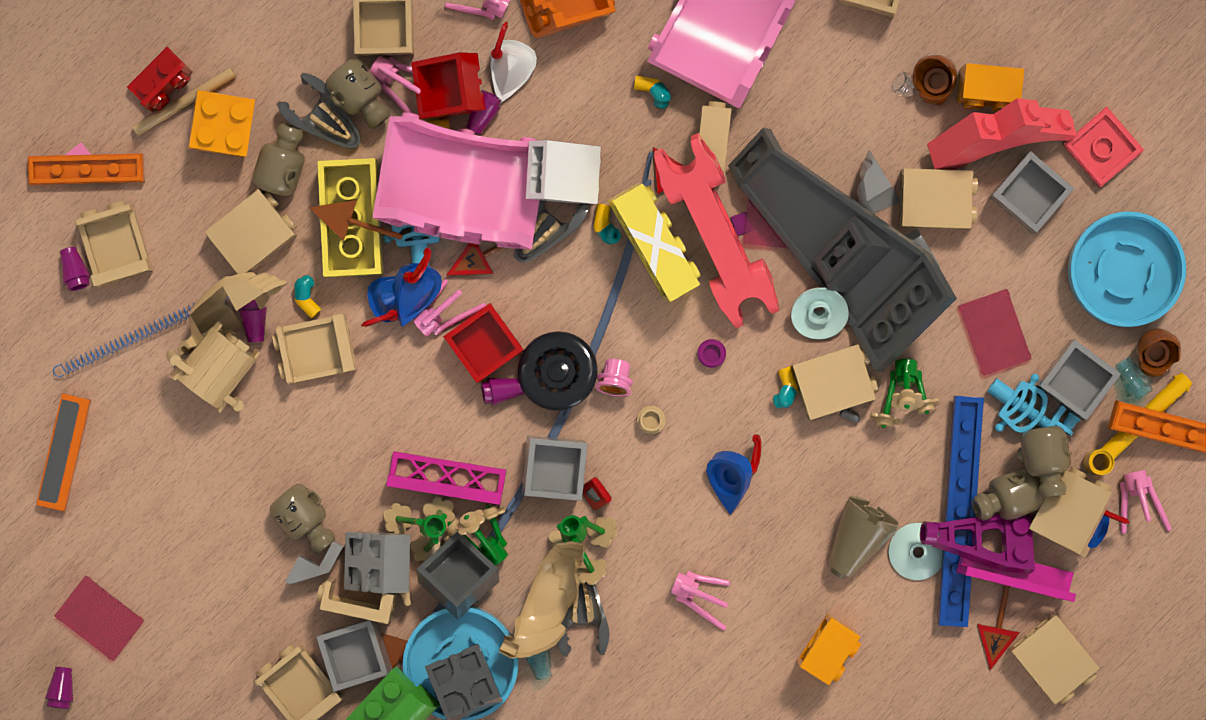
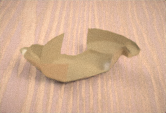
[177,272,287,356]
[499,541,585,658]

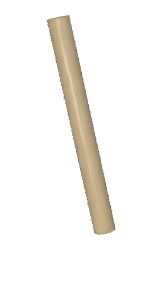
[132,68,236,136]

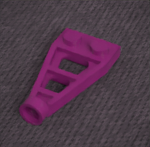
[919,514,1035,574]

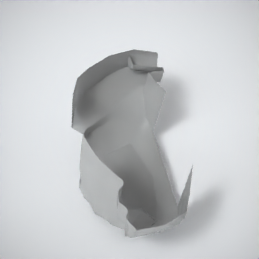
[857,150,940,268]

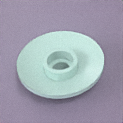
[791,288,849,339]
[888,523,943,580]

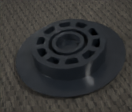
[518,331,598,411]

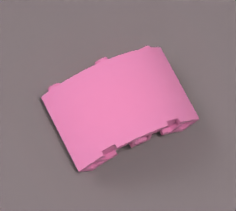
[647,0,796,109]
[372,113,540,250]

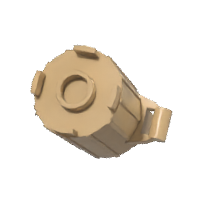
[166,321,260,413]

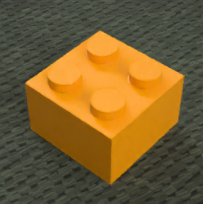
[957,63,1024,112]
[187,90,255,158]
[797,613,861,685]

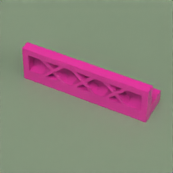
[386,451,506,505]
[956,545,1076,602]

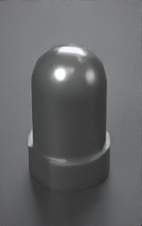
[839,408,860,423]

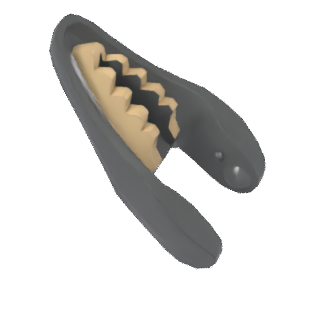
[277,73,361,148]
[514,200,589,263]
[557,582,610,657]

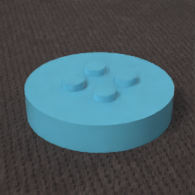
[1067,211,1186,327]
[403,606,519,720]

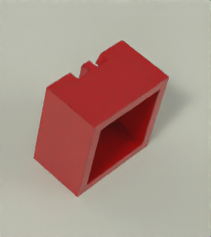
[411,52,486,119]
[443,303,524,383]

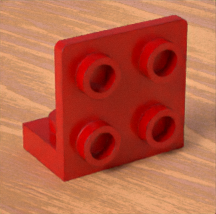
[127,47,193,112]

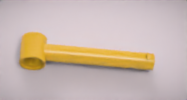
[1083,372,1193,475]

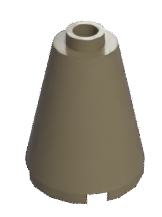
[828,496,899,579]

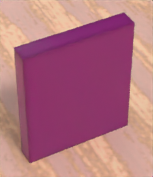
[731,211,753,236]

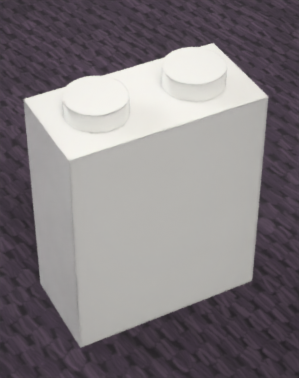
[526,140,601,204]

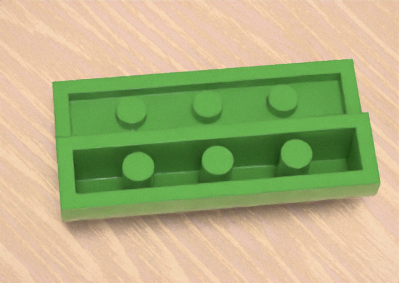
[346,666,440,720]

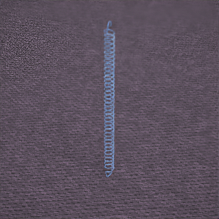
[53,295,230,377]

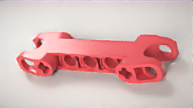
[654,133,779,328]

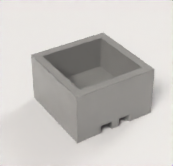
[989,151,1074,234]
[1035,339,1121,420]
[521,435,588,501]
[344,531,410,594]
[316,619,392,692]

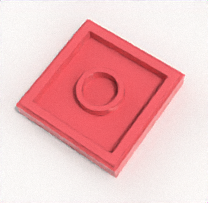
[1062,107,1144,188]

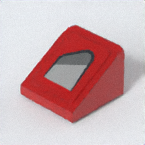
[582,476,612,510]

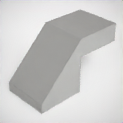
[285,540,345,584]

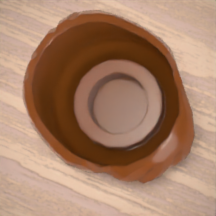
[913,55,957,106]
[1136,328,1181,377]

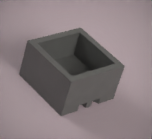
[416,532,499,620]
[425,644,503,720]

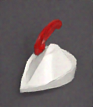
[490,22,537,103]

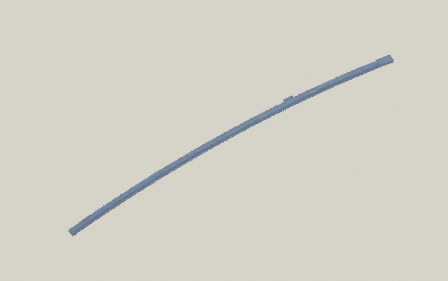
[433,152,654,612]

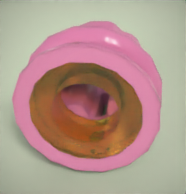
[595,359,633,397]

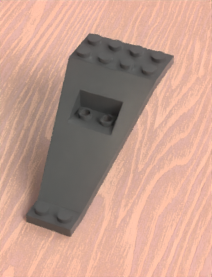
[728,128,957,372]

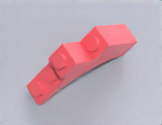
[927,98,1077,170]

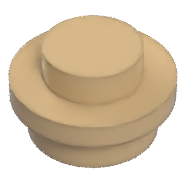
[637,406,666,434]

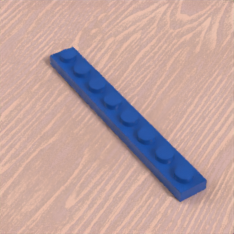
[938,396,984,627]

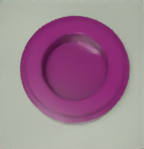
[697,339,726,368]

